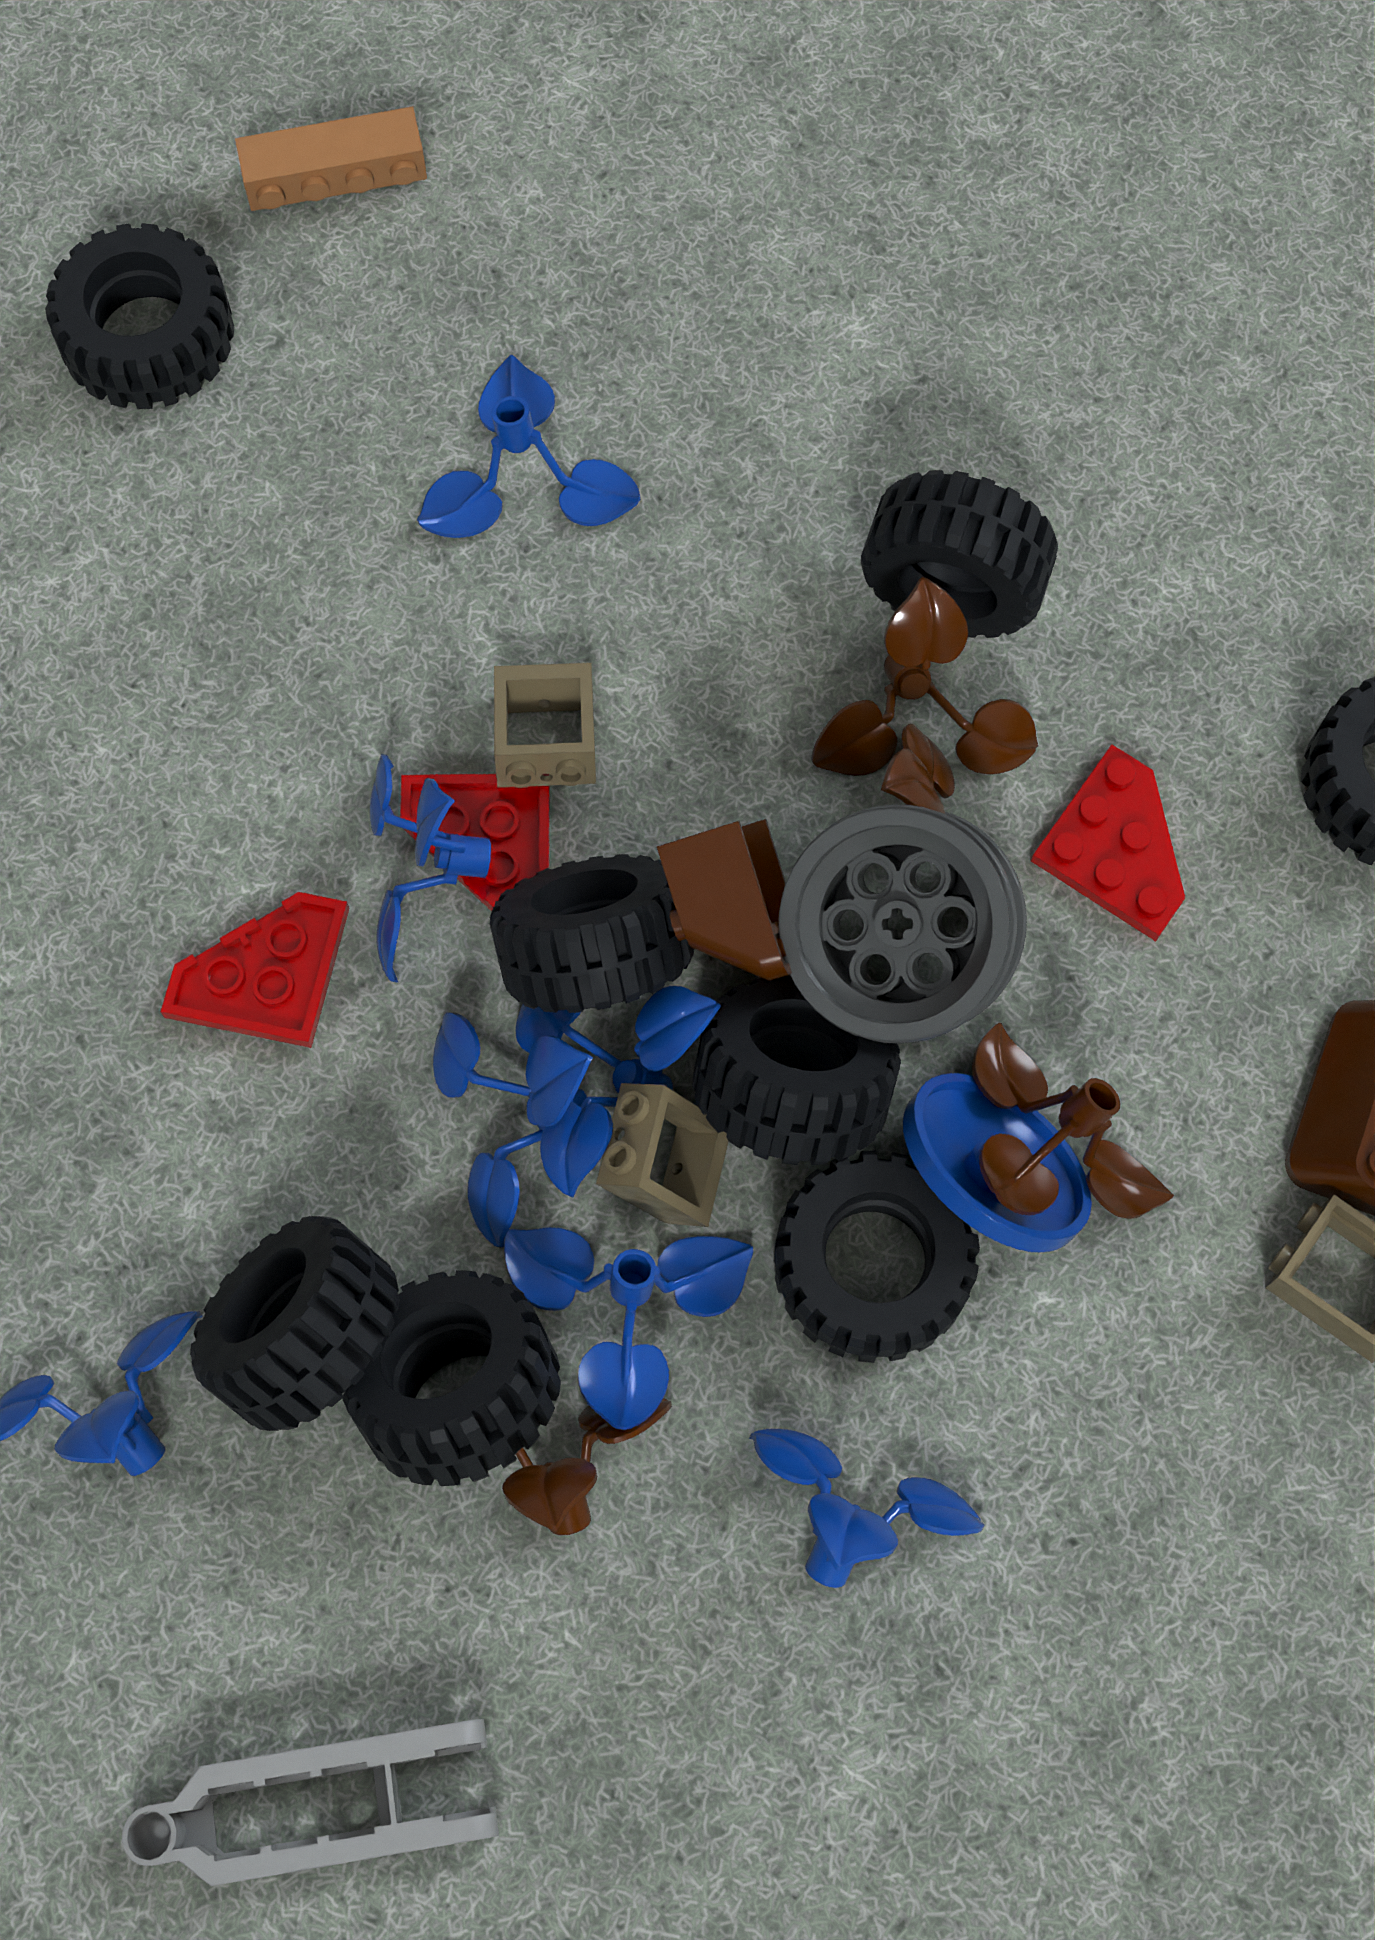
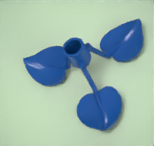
[417,355,641,538]
[370,754,491,983]
[516,986,721,1197]
[433,1013,593,1247]
[504,1227,753,1430]
[0,1311,203,1476]
[749,1429,985,1588]

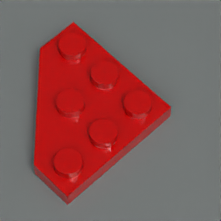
[1031,744,1185,942]
[400,774,550,911]
[160,892,350,1048]

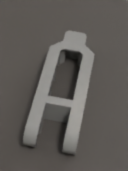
[122,1719,499,1886]

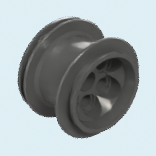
[779,804,1027,1044]

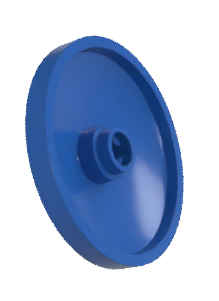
[903,1073,1092,1253]

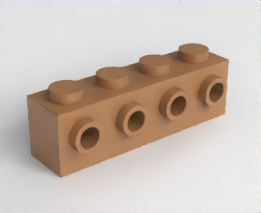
[235,106,427,211]

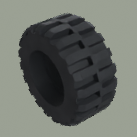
[45,223,234,409]
[861,470,1058,638]
[1301,677,1375,865]
[489,854,694,1013]
[692,976,901,1166]
[773,1150,980,1363]
[190,1216,399,1431]
[342,1270,561,1486]

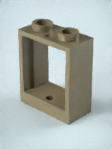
[494,663,596,788]
[596,1083,729,1227]
[1266,1195,1375,1363]

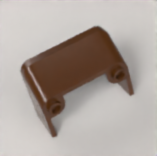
[657,819,792,981]
[1285,1000,1375,1216]

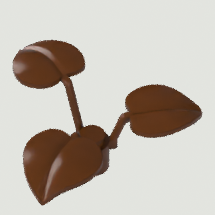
[811,577,1038,776]
[881,723,955,814]
[972,1023,1174,1219]
[502,1398,672,1535]

